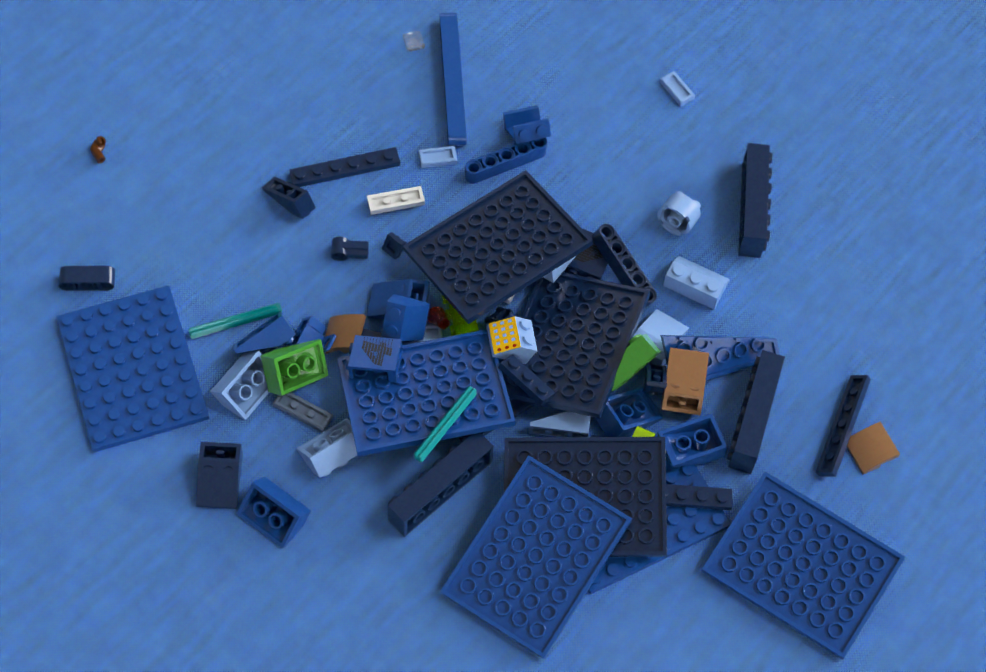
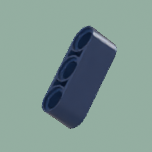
[58,266,115,291]

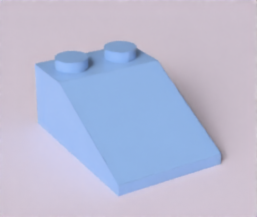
[633,309,689,366]

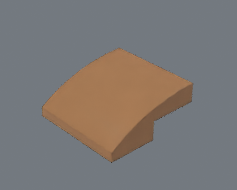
[325,314,366,354]
[847,422,900,474]

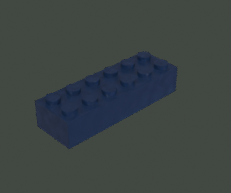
[738,143,773,258]
[727,350,785,474]
[388,433,494,537]

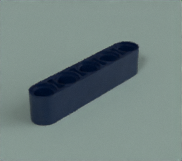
[592,224,657,308]

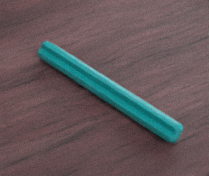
[188,303,282,339]
[414,386,477,462]

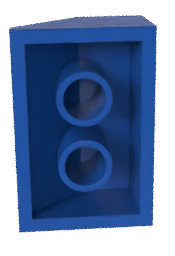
[236,477,311,549]

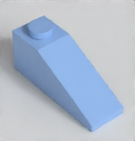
[529,411,590,437]

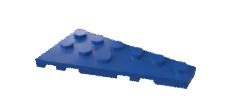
[660,335,780,381]

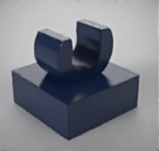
[381,232,407,259]

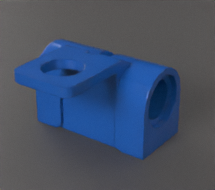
[288,316,337,352]

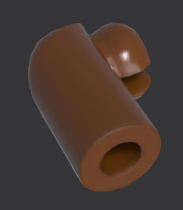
[90,136,106,163]

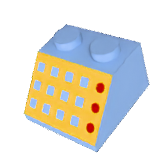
[487,316,537,364]

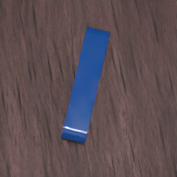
[465,138,547,184]

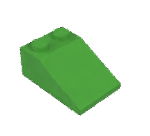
[612,334,662,391]
[261,339,329,396]

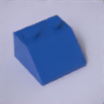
[381,294,430,341]

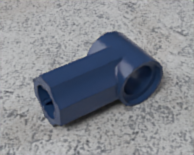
[331,236,369,261]

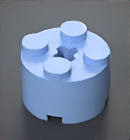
[657,191,701,236]

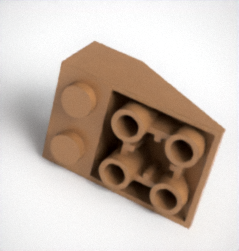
[661,347,709,415]

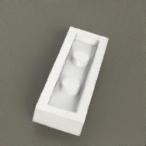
[367,186,425,215]

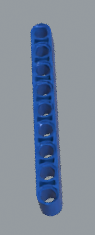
[439,13,467,146]

